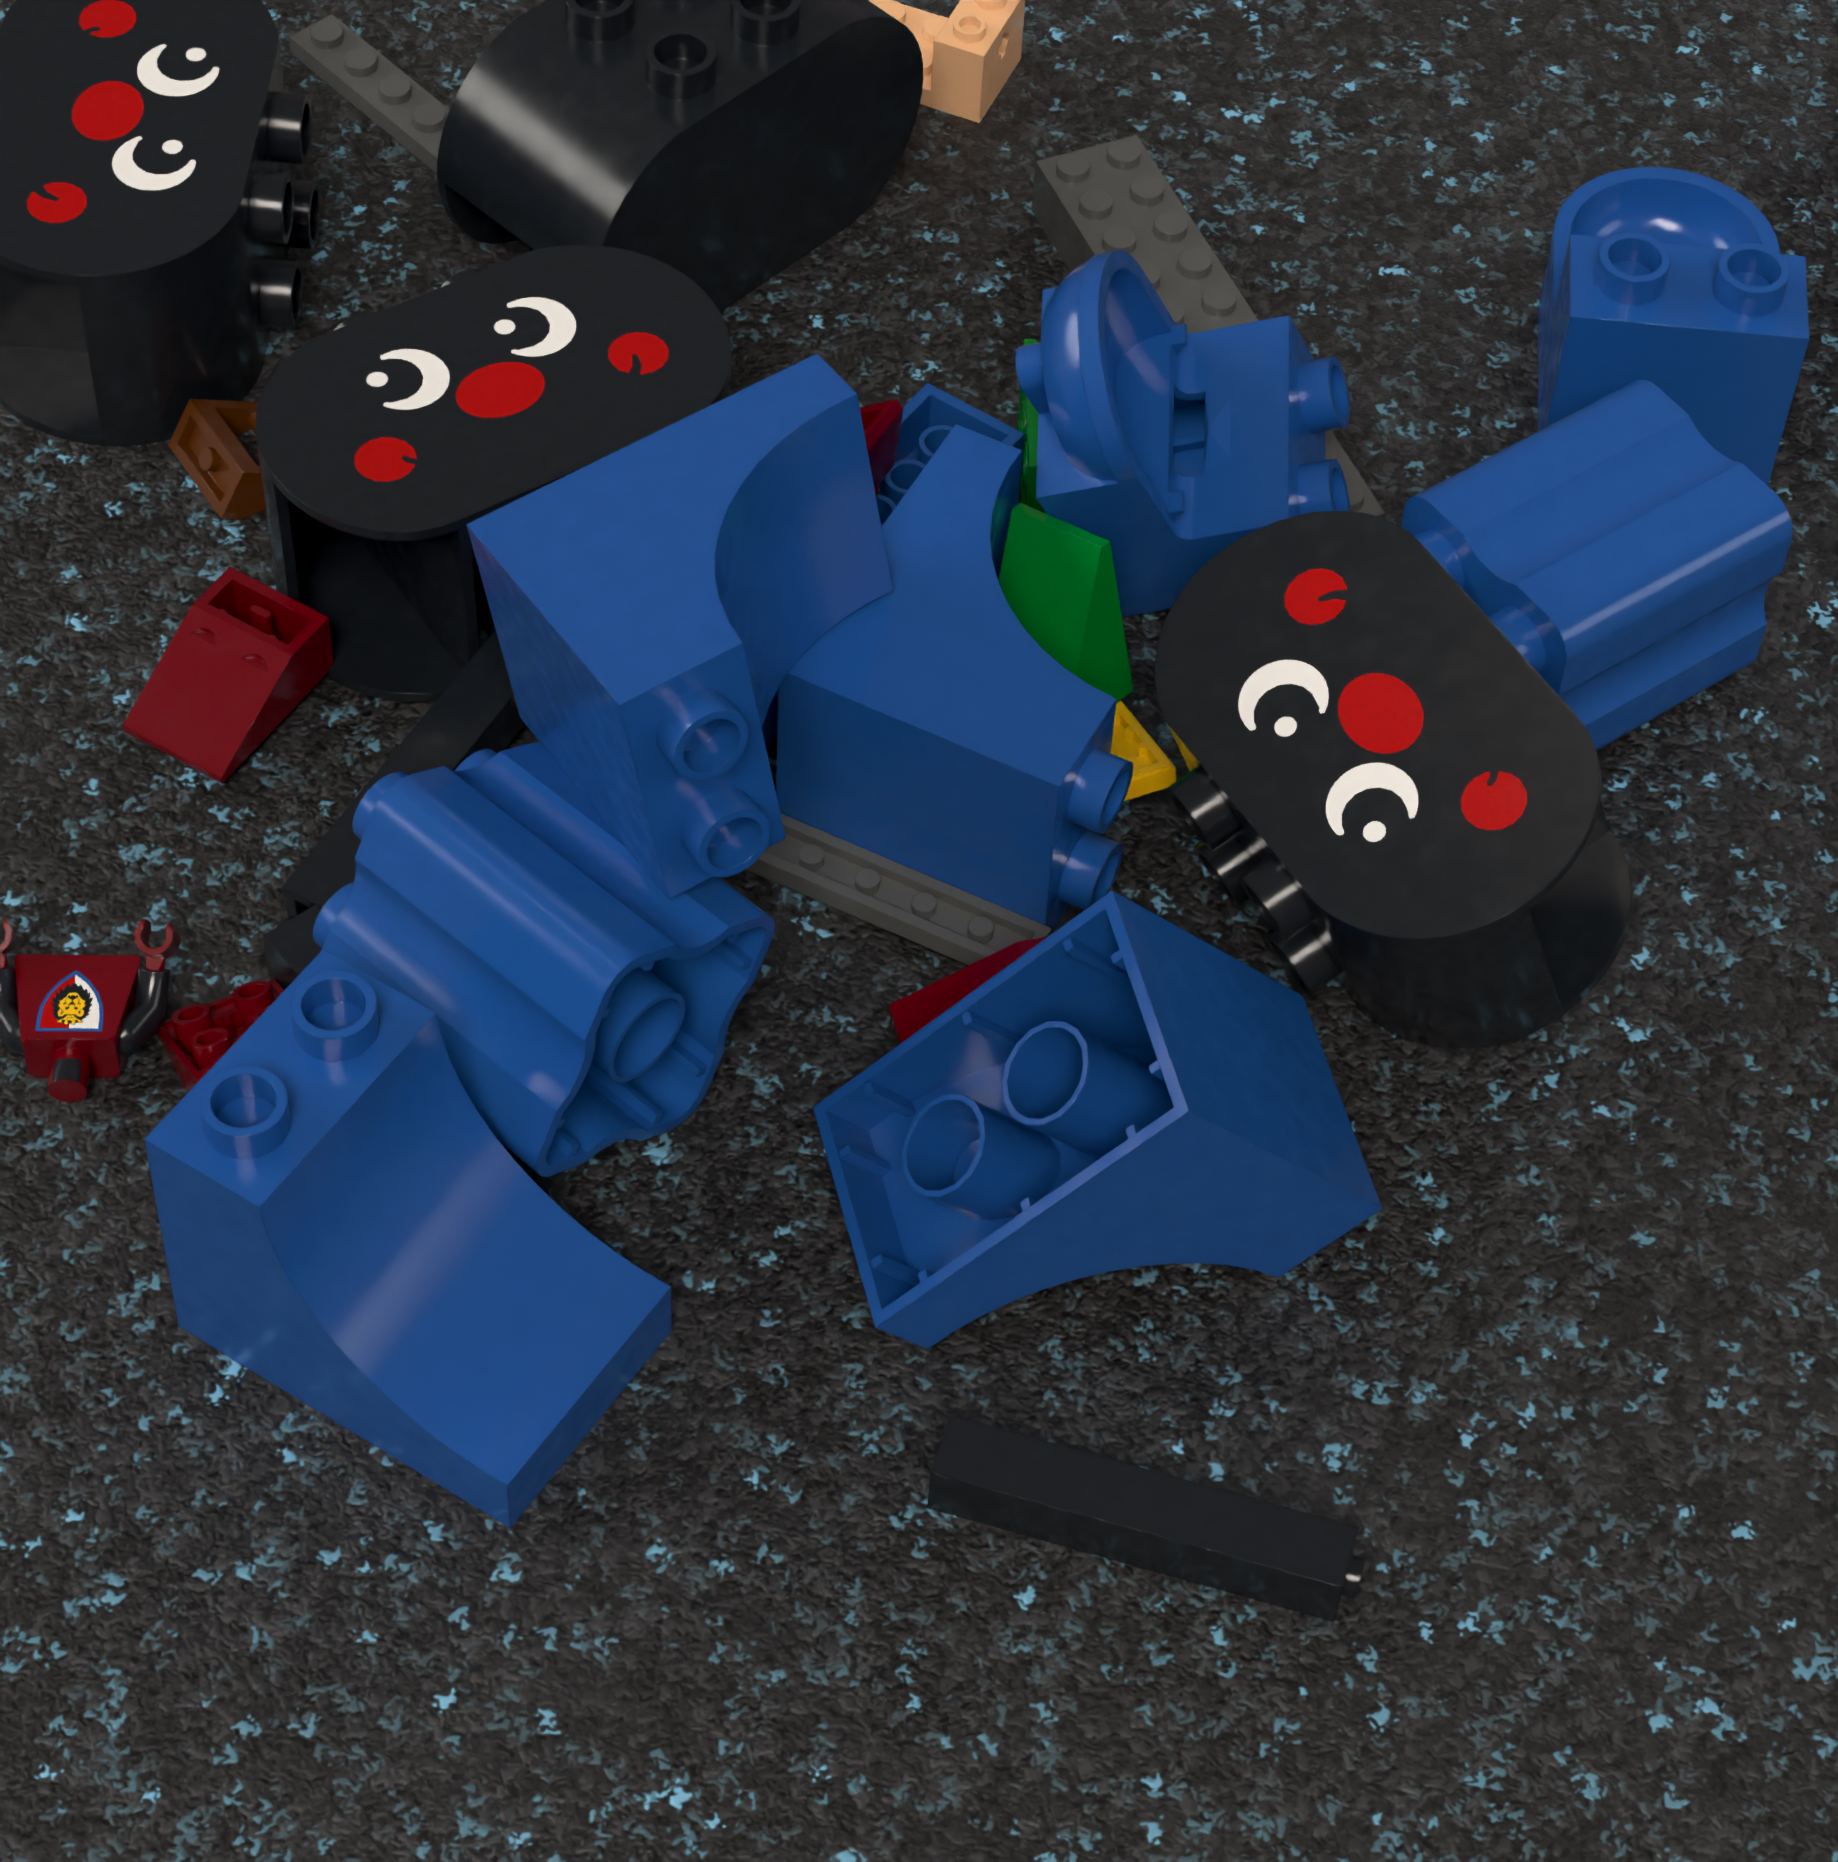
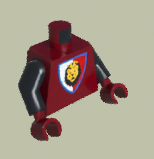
[0,918,181,1102]

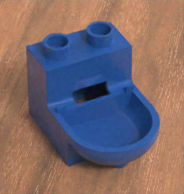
[1537,167,1809,486]
[1015,250,1350,617]

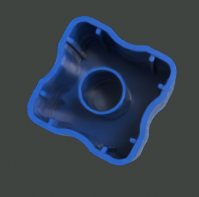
[1401,379,1793,751]
[313,742,775,1177]

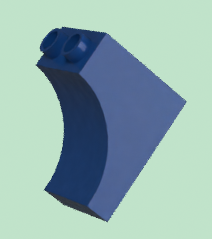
[466,354,893,900]
[776,424,1133,933]
[813,891,1382,1349]
[144,949,672,1528]

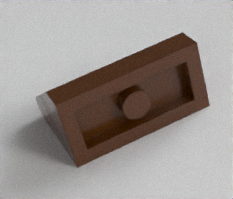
[168,399,265,520]

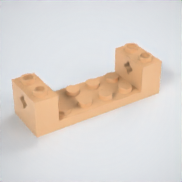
[869,0,1025,123]

